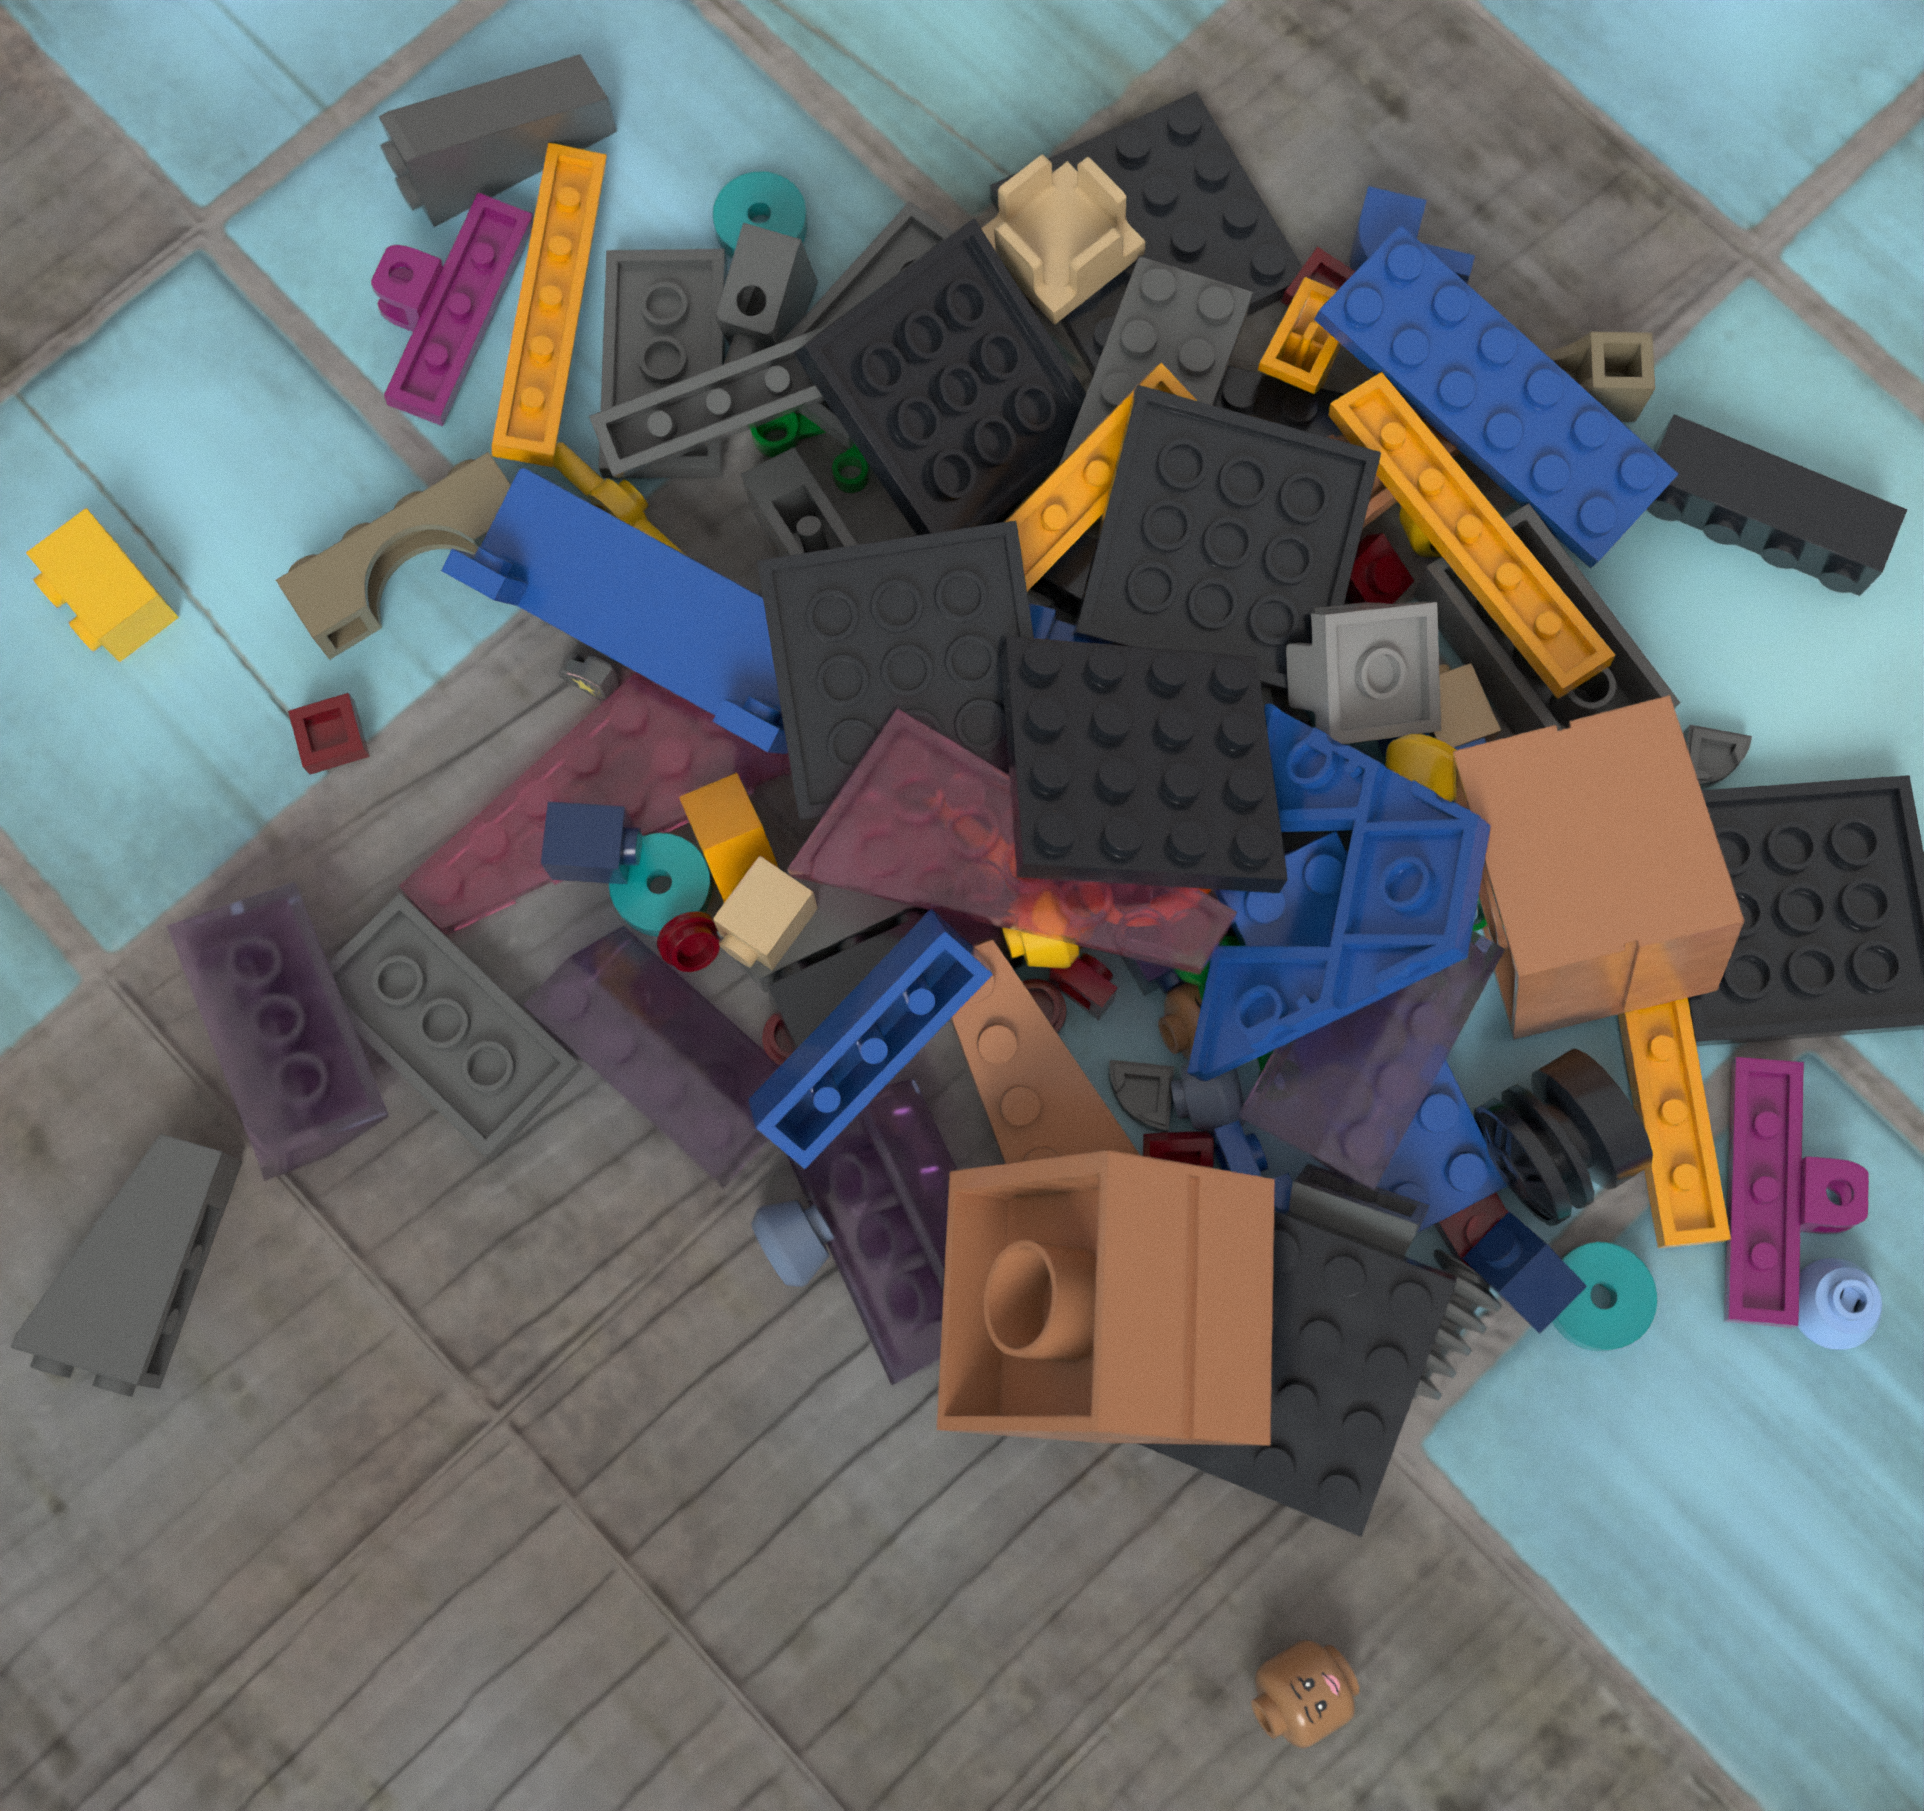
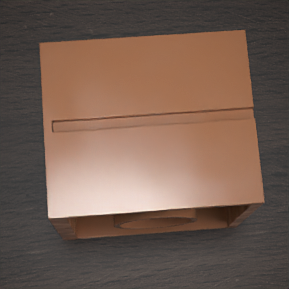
[1453,695,1744,1040]
[937,1150,1275,1445]

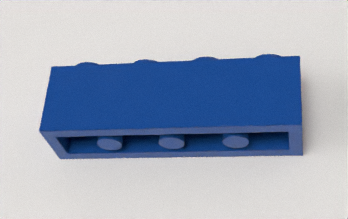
[748,908,993,1169]

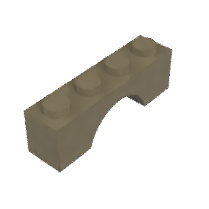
[1544,332,1655,422]
[276,452,511,660]

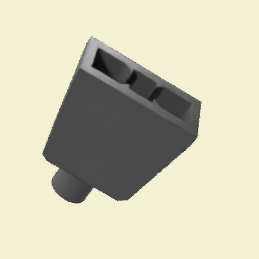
[716,223,818,364]
[1289,1163,1429,1256]

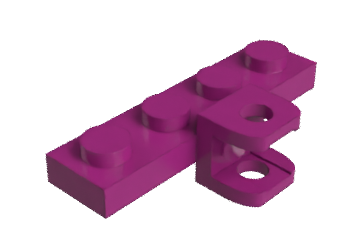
[371,193,534,426]
[1724,1057,1869,1328]

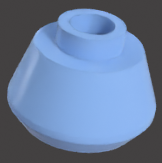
[1797,1258,1882,1350]

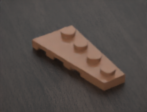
[951,938,1141,1164]

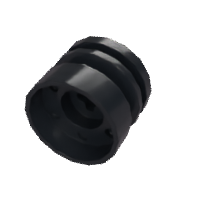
[1474,1048,1653,1226]

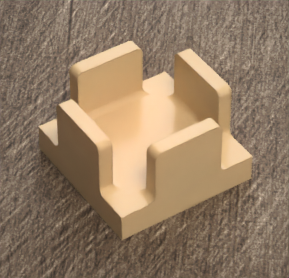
[981,154,1145,325]

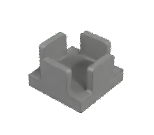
[1286,601,1441,744]

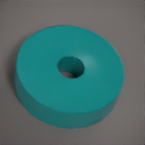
[712,171,808,258]
[609,833,713,937]
[1552,1242,1658,1351]

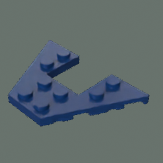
[1187,703,1491,1082]

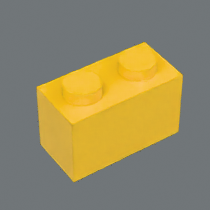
[26,508,179,662]

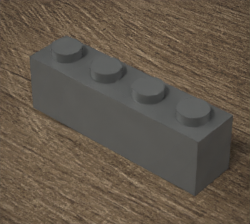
[589,326,826,479]

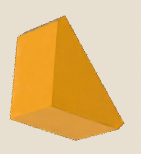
[1258,277,1342,394]
[679,773,779,903]

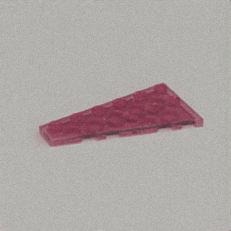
[399,672,792,935]
[787,709,1237,974]

